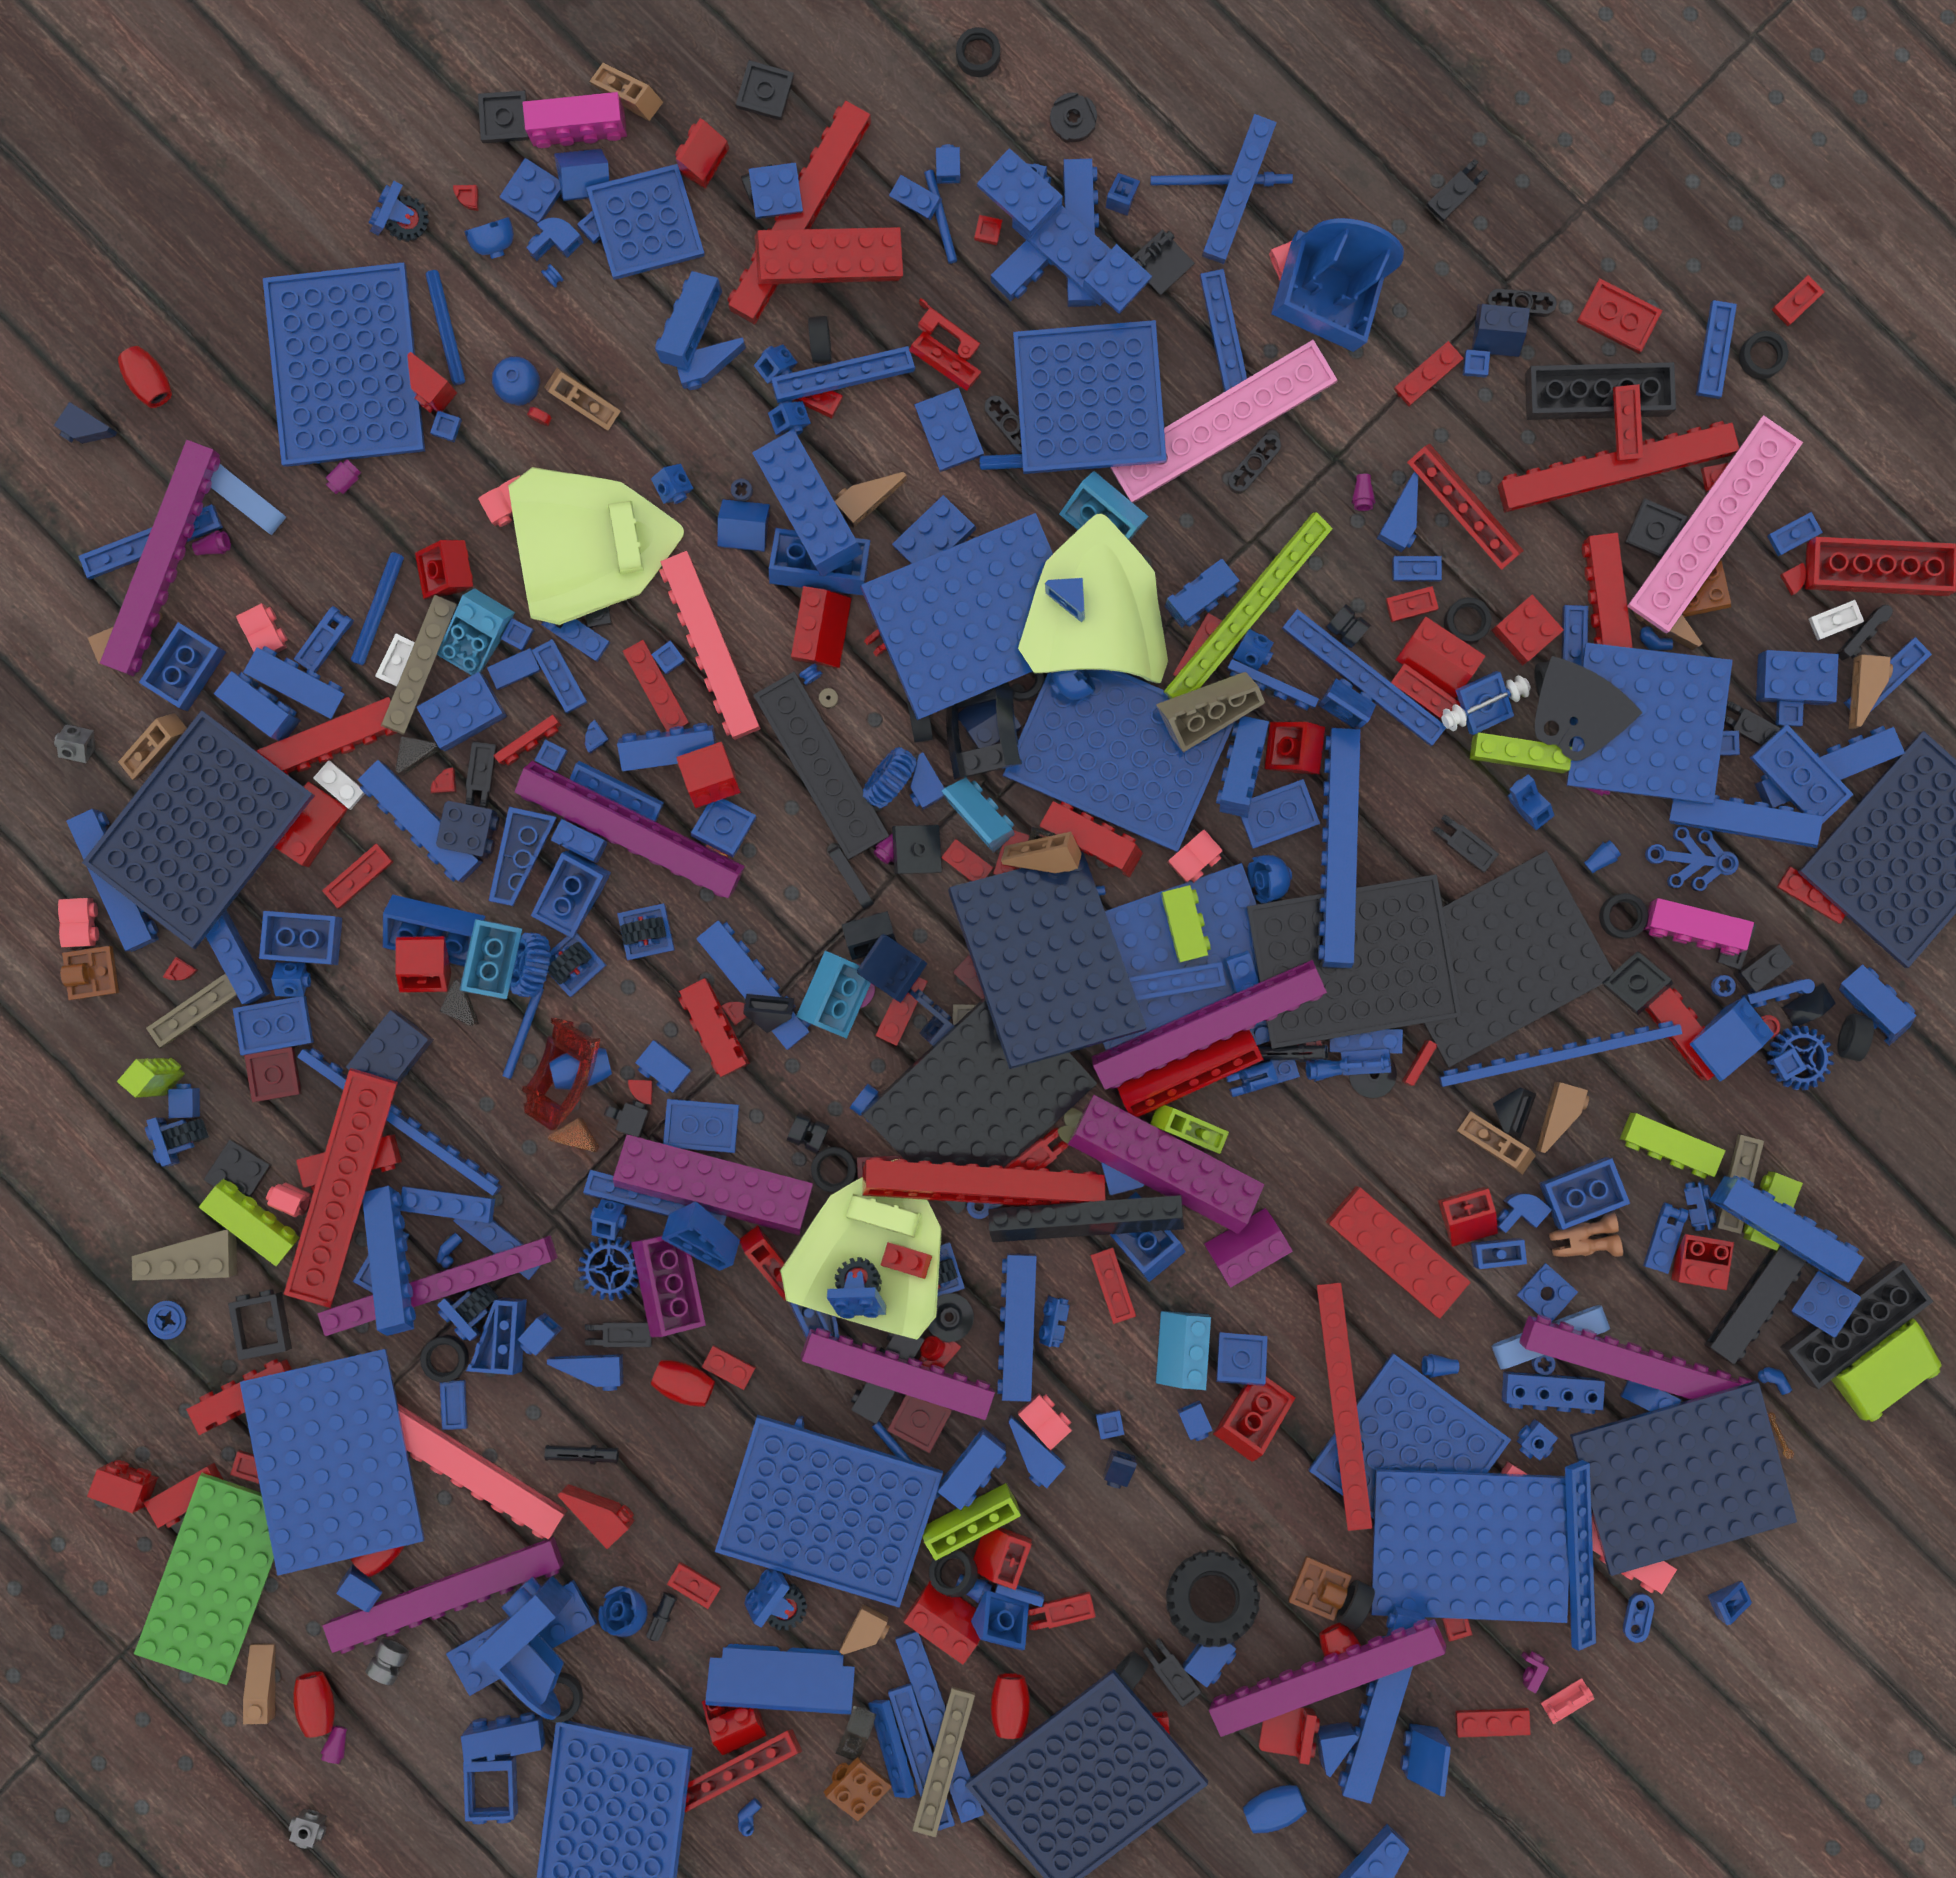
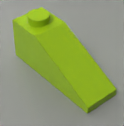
[1150,1105,1229,1154]

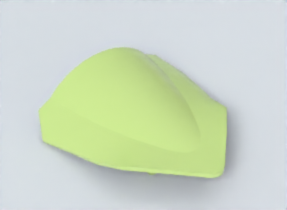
[508,467,684,625]
[1018,514,1168,683]
[780,1159,942,1340]

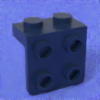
[436,801,500,859]
[857,934,928,1003]
[908,989,954,1046]

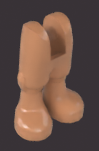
[1549,1211,1623,1257]

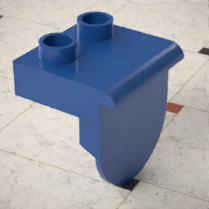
[1271,218,1404,352]
[471,1576,572,1720]

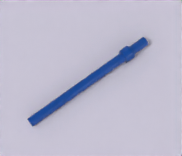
[1150,172,1293,187]

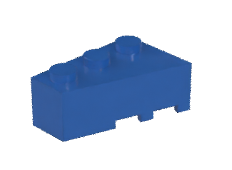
[1164,559,1240,628]

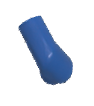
[1758,1367,1792,1395]

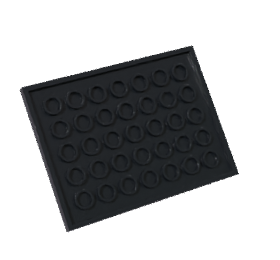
[1423,851,1614,1068]
[1246,874,1462,1049]
[861,997,1097,1214]

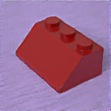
[791,586,852,668]
[1395,617,1485,699]
[904,1581,980,1665]

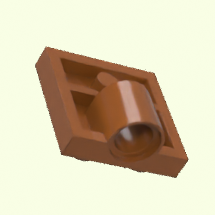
[1682,561,1731,617]
[60,946,119,1000]
[1288,1556,1352,1621]
[824,1757,892,1821]

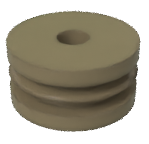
[819,688,838,708]

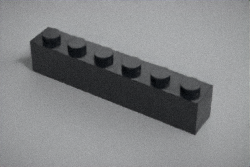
[1704,1245,1808,1364]

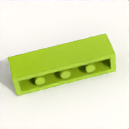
[1469,733,1572,773]
[117,1058,185,1098]
[1620,1113,1726,1179]
[199,1179,300,1266]
[923,1483,1021,1561]

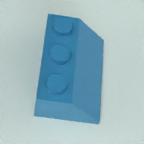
[1059,471,1149,541]
[942,777,1015,853]
[460,919,522,999]
[796,951,871,1039]
[1156,1311,1211,1390]

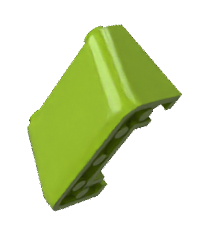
[1831,1318,1942,1422]

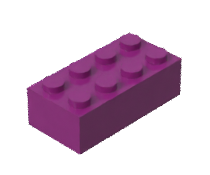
[631,1235,706,1337]

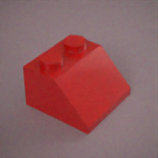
[407,352,457,413]
[415,540,473,599]
[1264,722,1325,774]
[676,742,741,808]

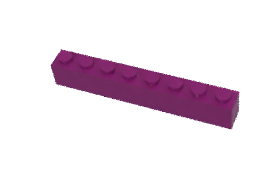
[800,1328,995,1420]

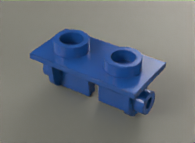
[1340,1048,1391,1075]
[1684,1179,1716,1231]
[1039,1295,1070,1347]

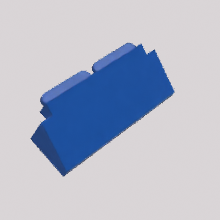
[706,1644,855,1715]

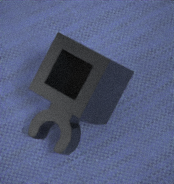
[604,1100,651,1138]

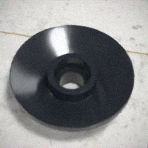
[1349,1058,1397,1098]
[928,1293,974,1342]

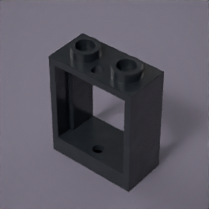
[228,1289,292,1360]

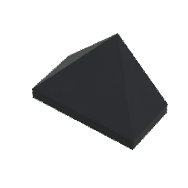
[1781,983,1836,1026]
[743,994,794,1033]
[1493,1087,1536,1139]

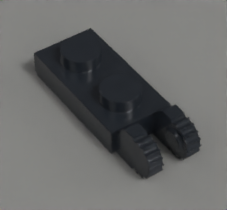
[1426,159,1489,222]
[1836,604,1893,661]
[1724,701,1781,747]
[465,742,497,808]
[1432,815,1499,873]
[585,1322,652,1347]
[1143,1638,1202,1707]

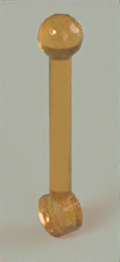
[1768,1412,1794,1459]

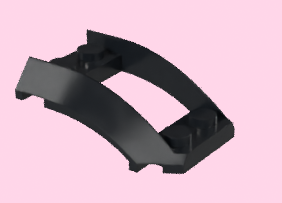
[946,683,1022,780]

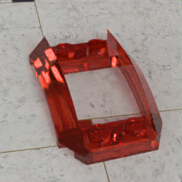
[522,1018,600,1130]

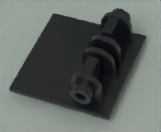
[1132,229,1195,295]

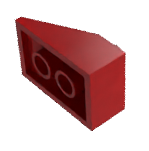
[275,782,348,867]
[1213,1377,1295,1462]
[557,1484,635,1549]

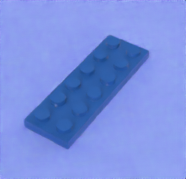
[446,1580,597,1696]

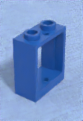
[463,1754,518,1824]

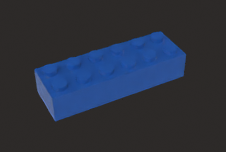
[752,429,863,577]
[1709,1175,1864,1283]

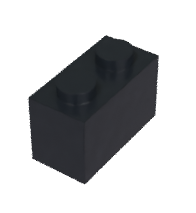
[842,911,897,960]
[1733,944,1794,993]

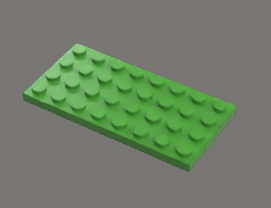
[134,1473,274,1685]

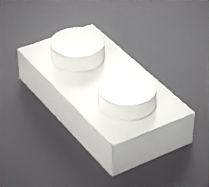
[1808,600,1864,641]
[375,634,415,687]
[313,760,365,810]

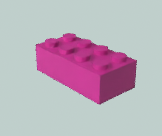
[523,92,627,148]
[1644,898,1754,956]

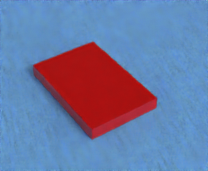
[1577,278,1663,354]

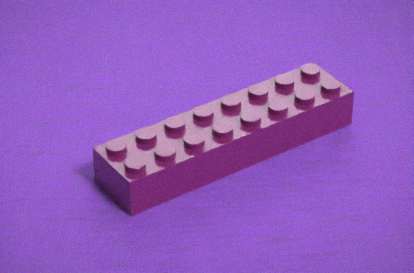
[1068,1095,1265,1234]
[613,1135,813,1236]

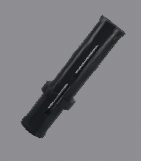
[1257,1043,1328,1062]
[544,1445,619,1465]

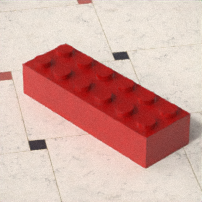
[755,227,903,284]
[1805,537,1956,596]
[1326,1186,1471,1319]

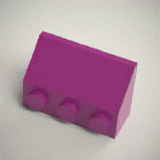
[1204,1208,1293,1288]

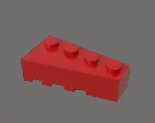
[1039,801,1143,878]
[678,978,750,1077]
[186,1359,292,1435]

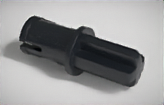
[646,1592,678,1642]

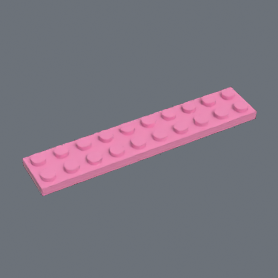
[1110,340,1337,503]
[1627,415,1803,634]

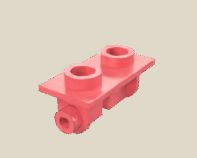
[1541,1678,1594,1724]

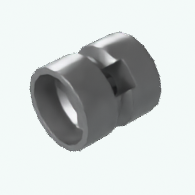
[365,1639,409,1685]

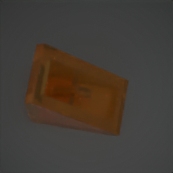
[548,1118,599,1152]

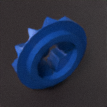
[147,1300,187,1339]

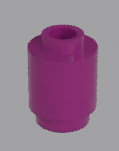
[325,459,361,495]

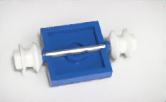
[1441,671,1531,735]

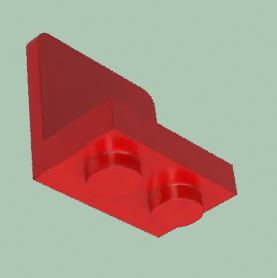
[1259,1707,1320,1765]

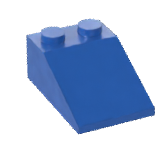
[1318,678,1376,729]
[531,850,611,938]
[1690,997,1774,1081]
[1109,1192,1186,1282]
[1400,1724,1451,1797]

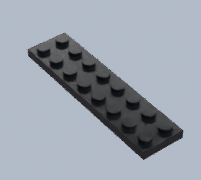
[753,671,889,860]

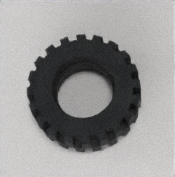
[1165,1550,1260,1648]

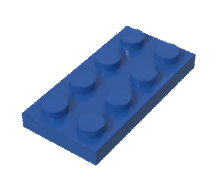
[1750,724,1854,824]

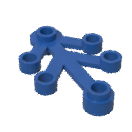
[1645,826,1739,891]

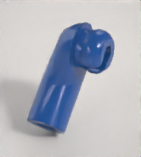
[1640,626,1673,651]
[436,1233,463,1269]
[738,1798,762,1837]

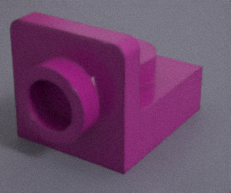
[1521,1651,1549,1693]

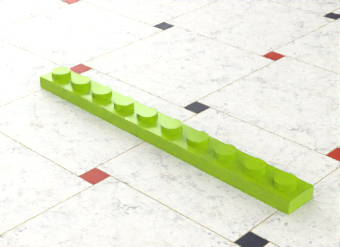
[1164,512,1333,699]

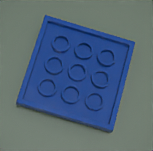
[586,164,705,280]

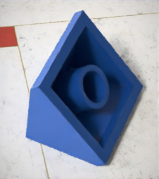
[554,149,609,201]
[718,499,770,552]
[971,1591,1029,1651]
[1315,1722,1359,1777]

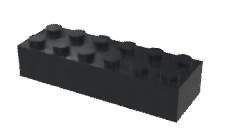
[1525,362,1676,420]
[1780,1260,1934,1390]

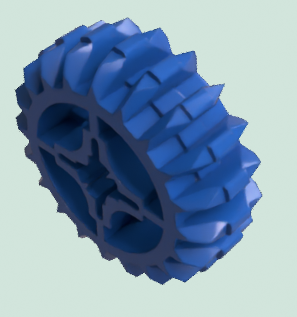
[863,747,916,808]
[509,933,551,997]
[1767,1026,1834,1090]
[578,1236,639,1301]

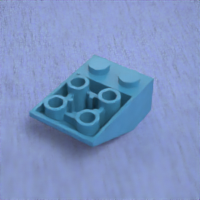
[437,588,515,676]

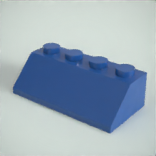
[769,528,870,596]
[383,895,485,966]

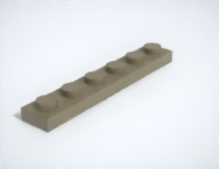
[381,595,457,735]
[912,1686,975,1837]

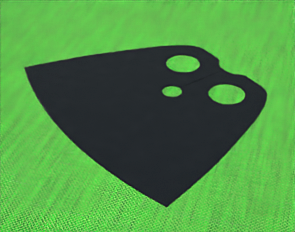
[1535,656,1642,761]

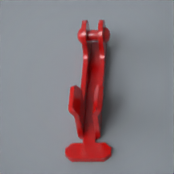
[918,298,980,360]

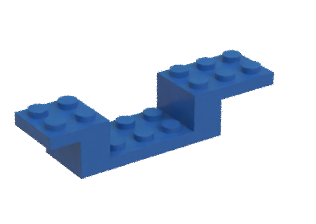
[977,148,1152,314]

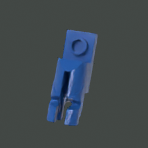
[1226,1060,1300,1097]

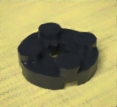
[1050,93,1097,143]

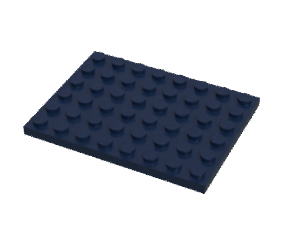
[82,710,315,949]
[1798,731,1956,968]
[948,852,1147,1069]
[1570,1381,1797,1576]
[965,1669,1208,1878]

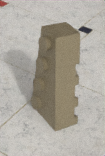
[1156,672,1265,752]
[132,1229,237,1280]

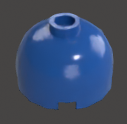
[464,217,514,259]
[492,356,540,406]
[1051,670,1096,700]
[1248,855,1292,903]
[599,1586,648,1637]

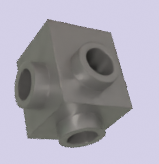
[54,725,96,763]
[288,1809,327,1849]

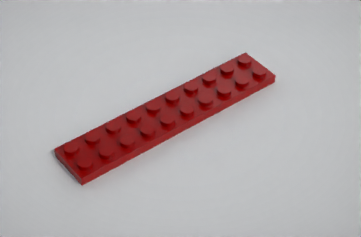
[284,1068,398,1308]

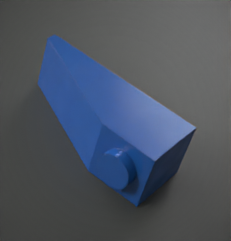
[677,337,746,390]
[1377,472,1418,552]
[547,1354,623,1391]
[1008,1415,1066,1488]

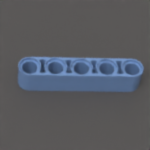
[211,464,286,535]
[1491,1305,1610,1369]

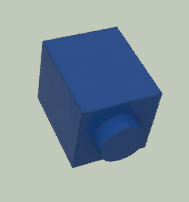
[936,144,960,184]
[168,1084,200,1118]
[1177,1400,1212,1441]

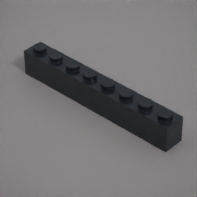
[988,1195,1184,1242]

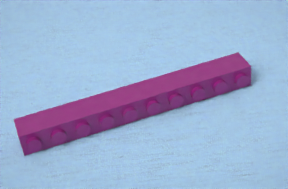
[100,440,220,677]
[514,761,745,898]
[1092,960,1327,1090]
[317,1235,558,1336]
[1519,1315,1753,1399]
[322,1537,564,1654]
[1209,1619,1447,1737]

